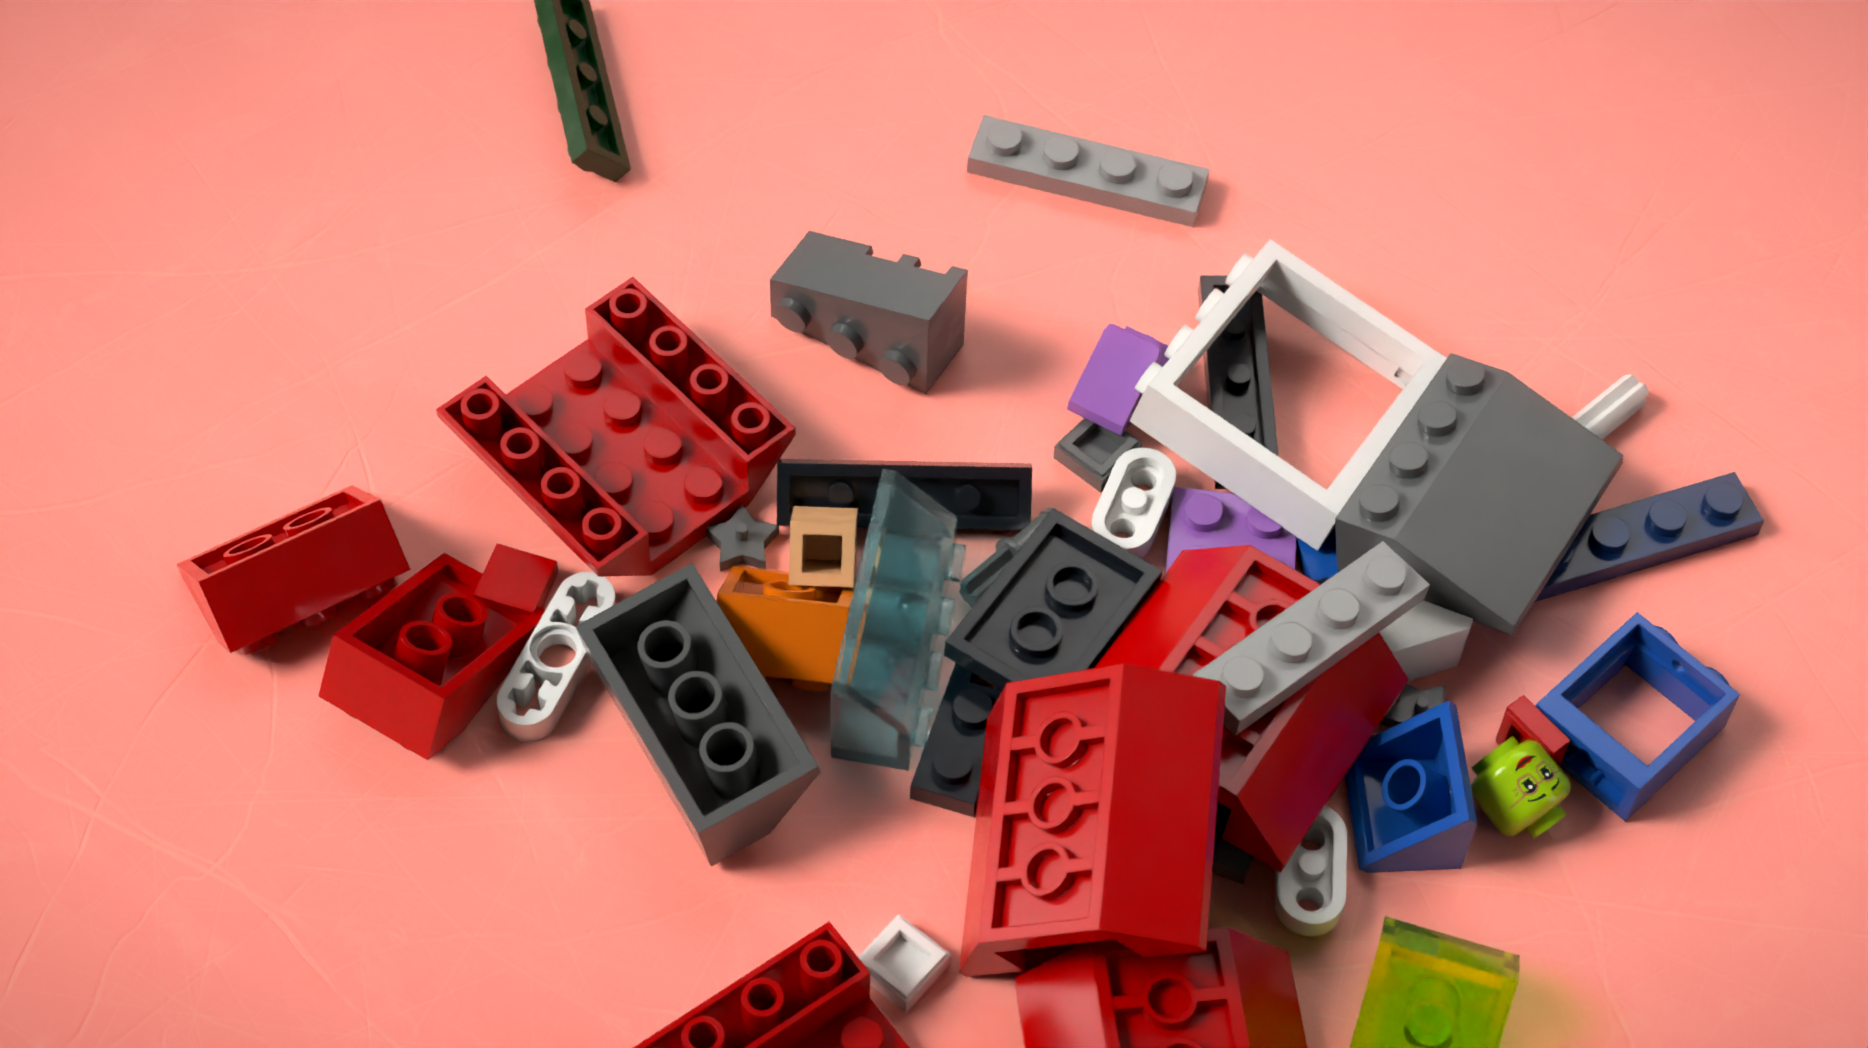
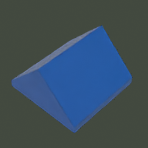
[1345,700,1477,873]

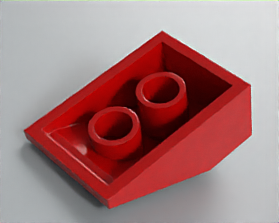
[318,552,545,761]

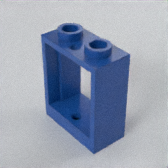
[1536,612,1740,822]

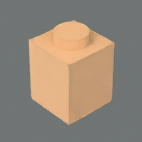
[788,506,858,588]

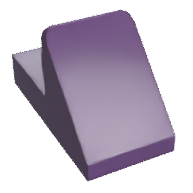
[1067,324,1169,436]

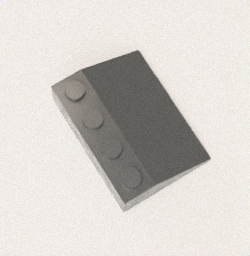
[1335,353,1623,635]

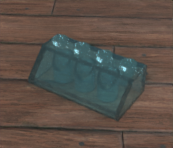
[831,469,967,771]

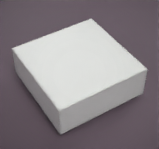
[858,914,951,1013]

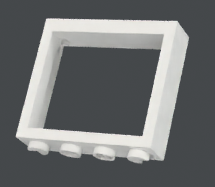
[1130,239,1447,551]

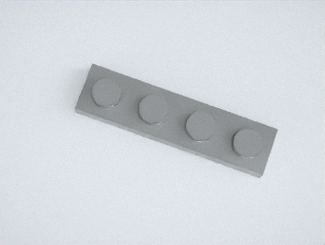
[967,115,1210,228]
[1193,541,1430,736]

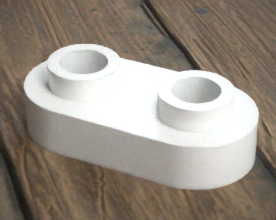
[1091,448,1176,558]
[1274,806,1347,936]

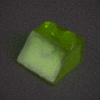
[1349,916,1520,1048]

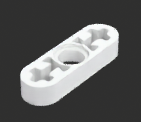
[497,572,616,742]

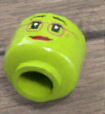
[1471,736,1571,839]

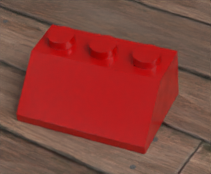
[176,485,411,655]

